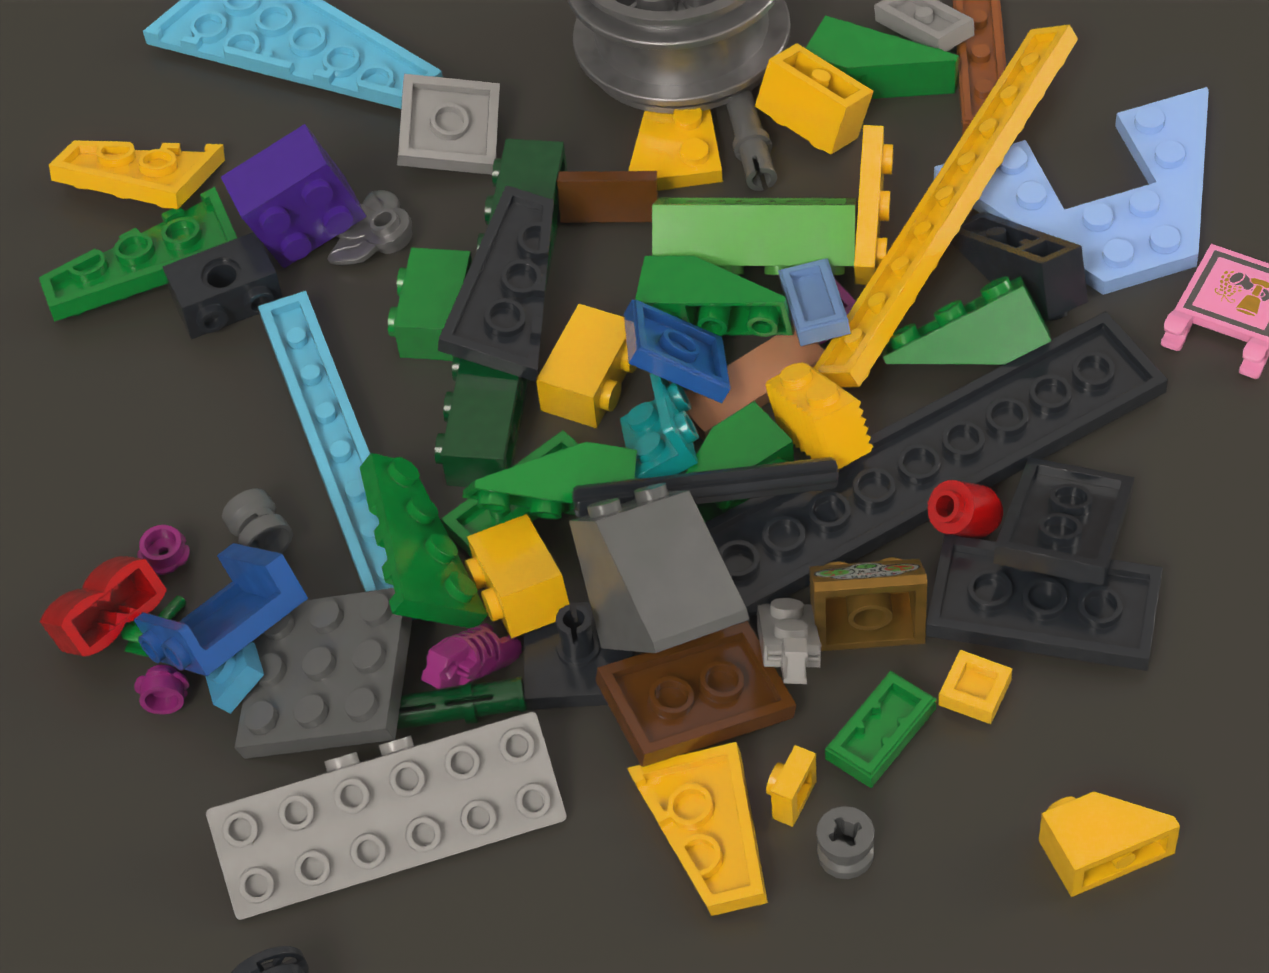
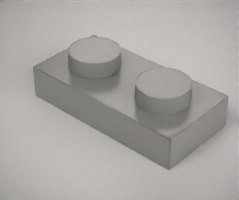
[874,0,975,52]

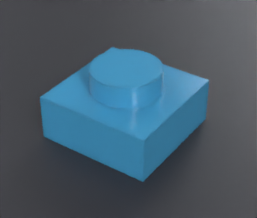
[205,642,264,714]

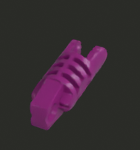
[421,623,523,689]

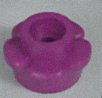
[137,525,190,575]
[134,665,189,714]

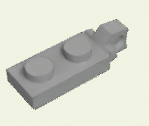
[757,598,821,684]

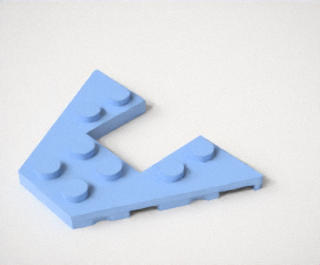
[934,87,1209,295]

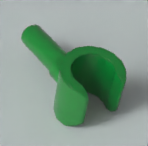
[121,595,187,657]

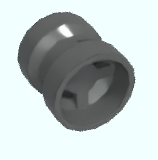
[222,488,293,553]

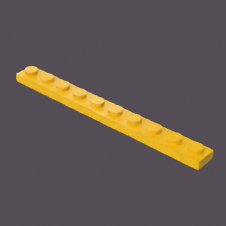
[814,24,1078,388]

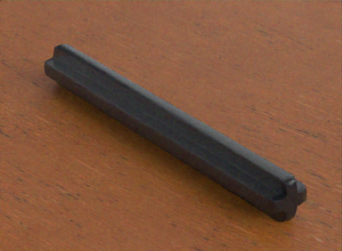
[572,457,839,517]

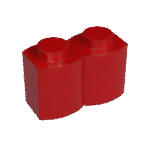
[40,556,167,656]

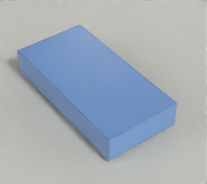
[778,258,851,346]

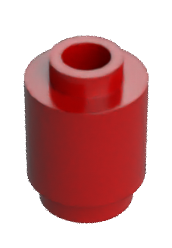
[928,480,1003,539]

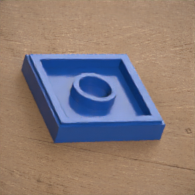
[624,299,731,403]

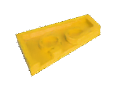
[628,108,723,191]
[854,125,893,285]
[49,140,225,209]
[627,742,768,916]

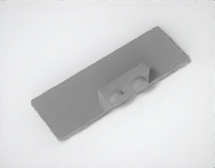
[206,712,567,920]

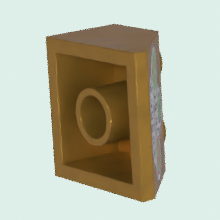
[809,557,927,651]

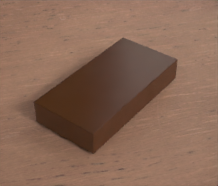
[557,171,658,223]

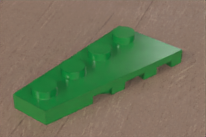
[39,187,237,322]
[360,453,488,628]

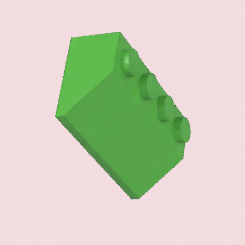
[652,197,856,275]

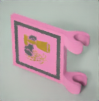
[1161,244,1269,379]

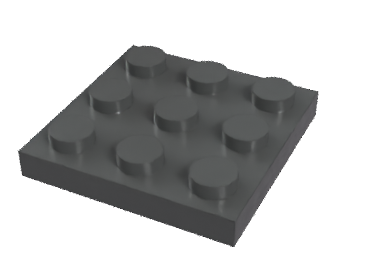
[235,588,413,759]

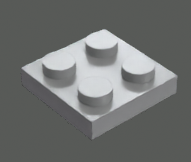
[397,74,500,175]

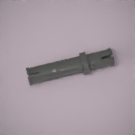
[726,90,777,191]

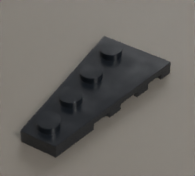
[438,185,554,382]

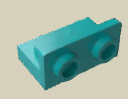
[620,373,699,479]

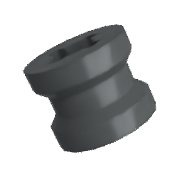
[816,806,875,879]

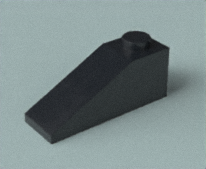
[951,212,1088,321]

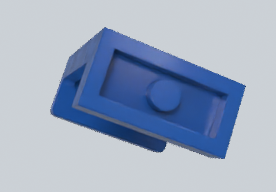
[134,543,308,676]

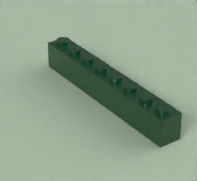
[435,139,567,487]

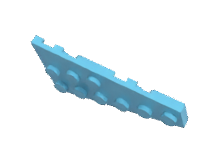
[143,0,443,109]

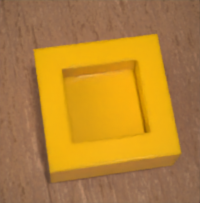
[939,650,1013,724]
[766,745,817,827]

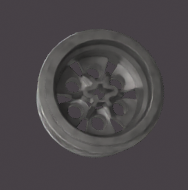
[568,0,791,114]

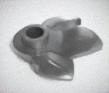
[327,190,412,265]

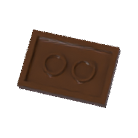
[595,621,797,767]

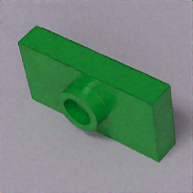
[825,671,937,788]

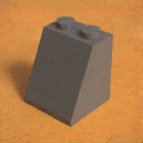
[569,483,749,653]

